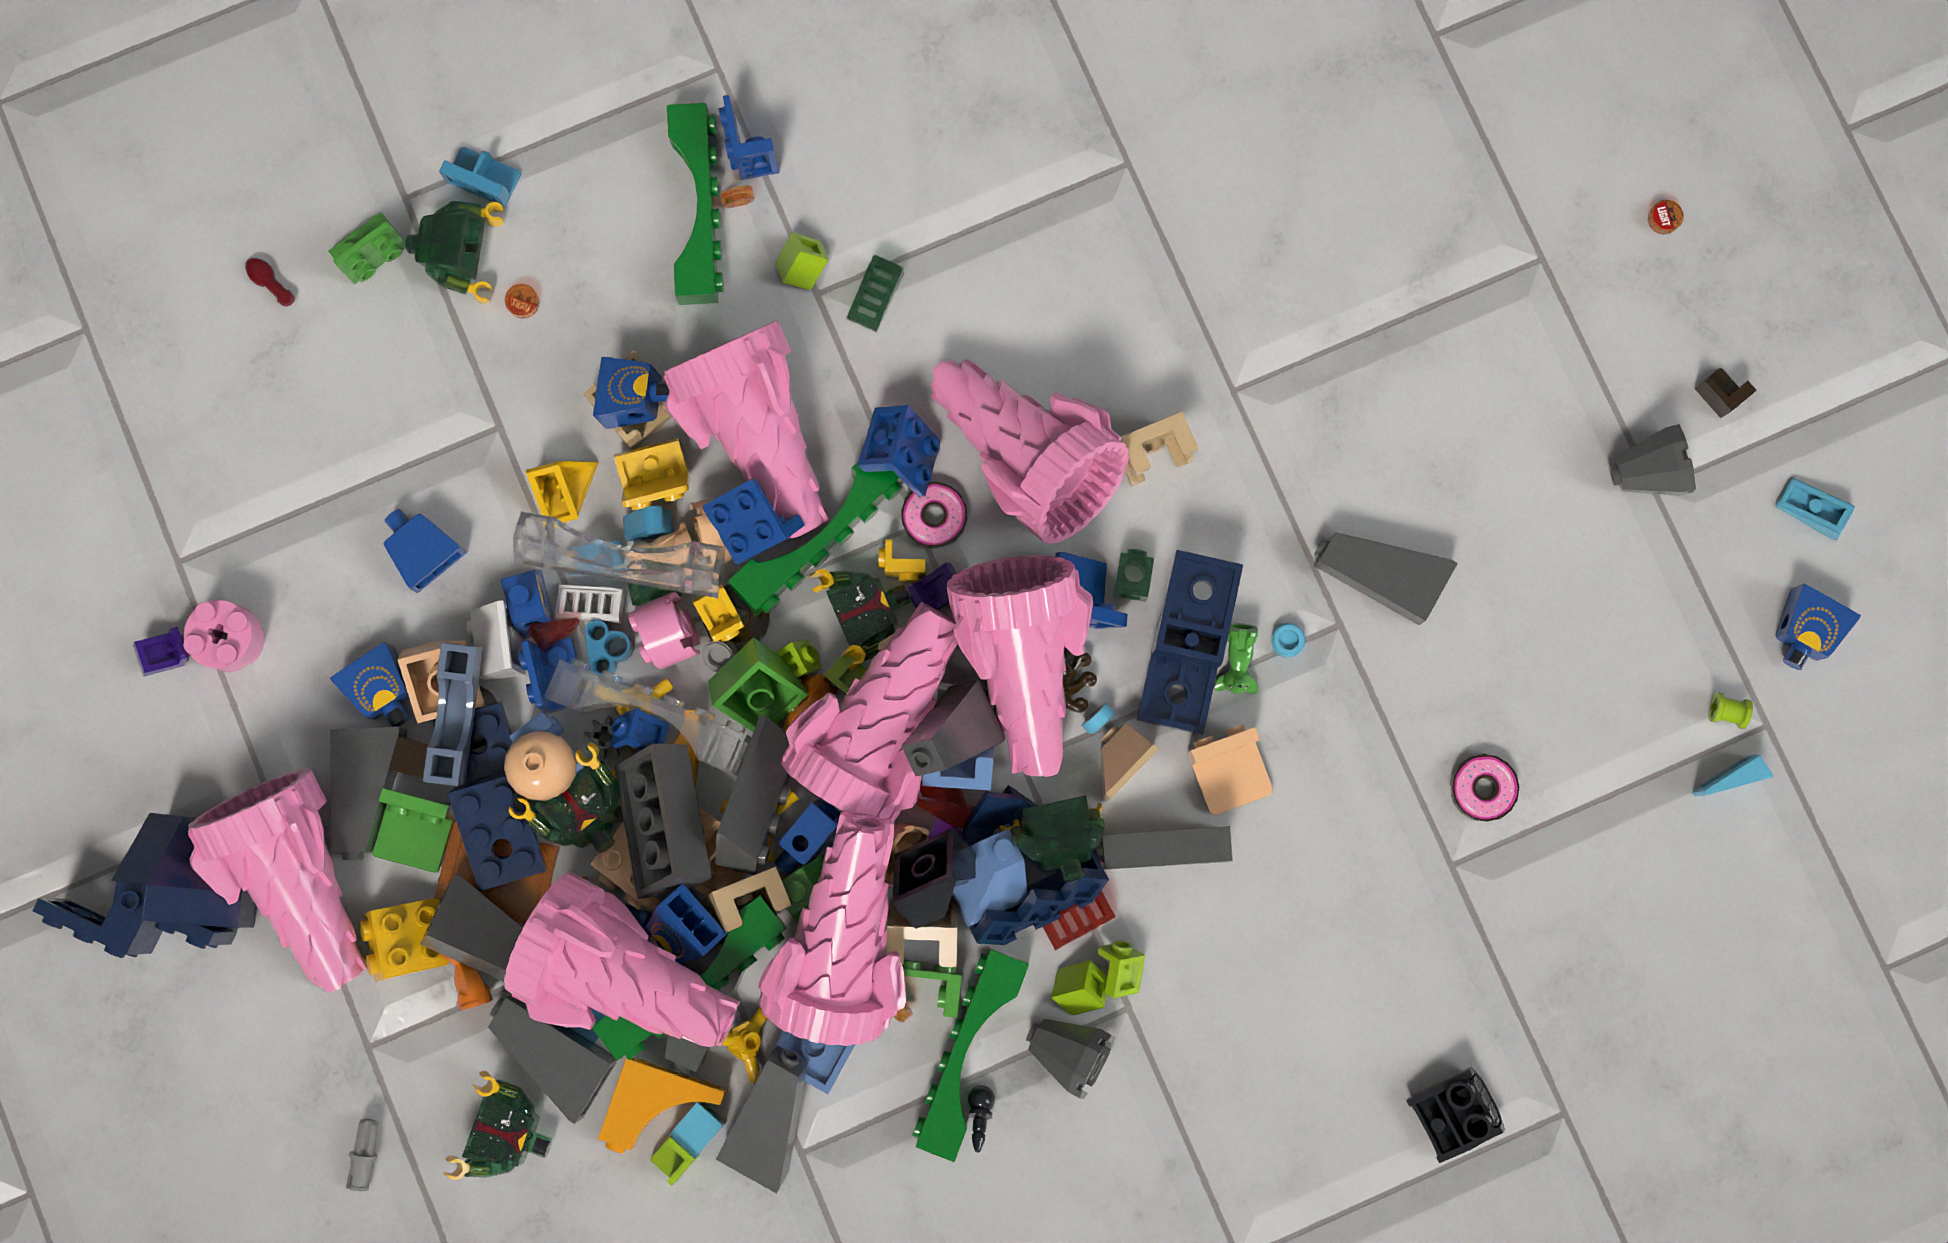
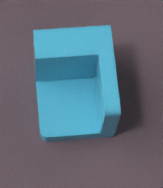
[670,1102,726,1158]

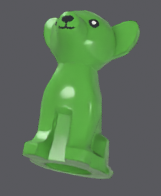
[1214,622,1258,694]

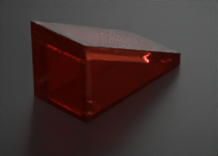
[528,618,580,651]

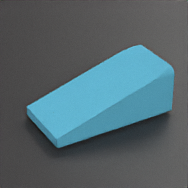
[1776,477,1855,541]
[1692,755,1773,797]

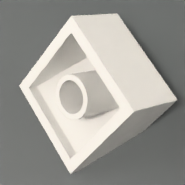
[466,600,525,681]

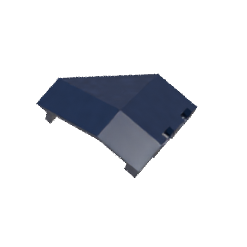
[963,785,1109,945]
[111,813,257,928]

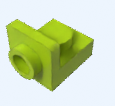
[776,639,822,680]
[1098,940,1145,998]

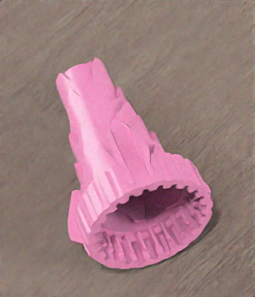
[663,320,829,539]
[930,359,1129,544]
[947,555,1093,777]
[781,602,958,823]
[188,768,367,993]
[758,810,906,1046]
[504,872,740,1047]

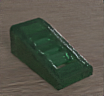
[847,255,904,332]

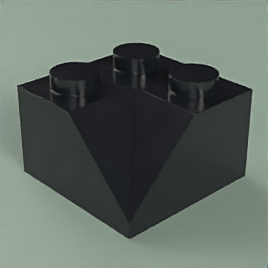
[892,827,976,929]

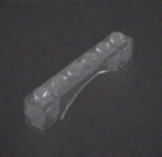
[513,511,725,598]
[544,658,752,776]

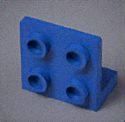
[718,95,779,180]
[858,405,940,497]
[703,478,805,565]
[1055,552,1128,629]
[518,637,589,713]

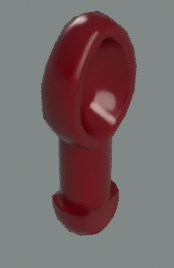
[245,258,295,307]

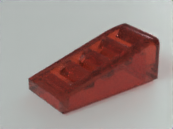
[1043,890,1116,950]

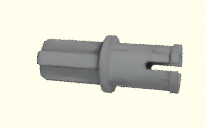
[346,1119,378,1191]

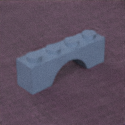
[423,643,483,786]

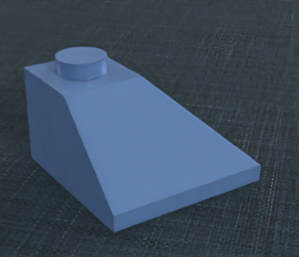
[952,829,1028,927]

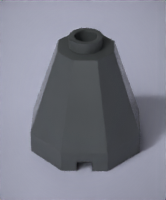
[1609,424,1696,496]
[1026,1019,1115,1099]

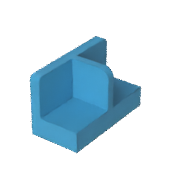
[439,147,521,208]

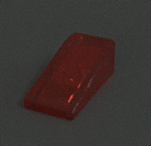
[916,781,973,829]

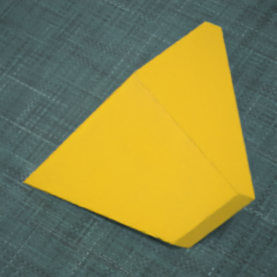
[526,461,599,527]

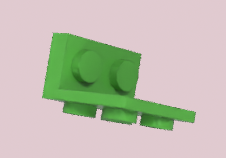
[328,212,408,284]
[372,788,455,873]
[902,960,963,1018]

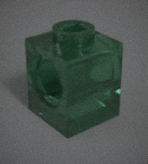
[1112,549,1154,602]

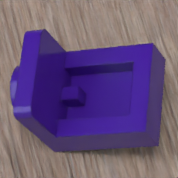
[907,562,957,611]
[133,627,189,677]

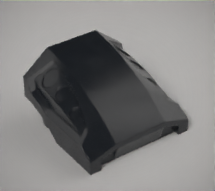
[1406,1066,1505,1163]

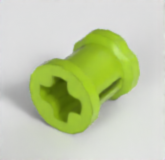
[1708,692,1753,729]

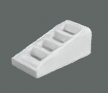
[555,584,626,625]

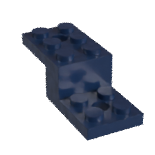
[1136,550,1243,735]
[434,701,547,891]
[32,898,237,958]

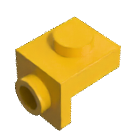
[878,539,926,583]
[692,584,744,642]

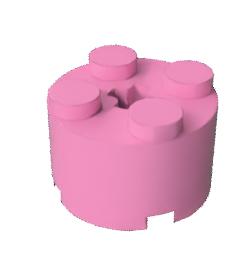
[628,592,700,670]
[183,600,265,672]

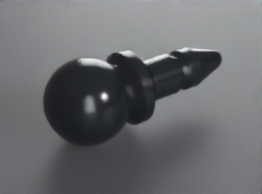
[968,1085,995,1153]

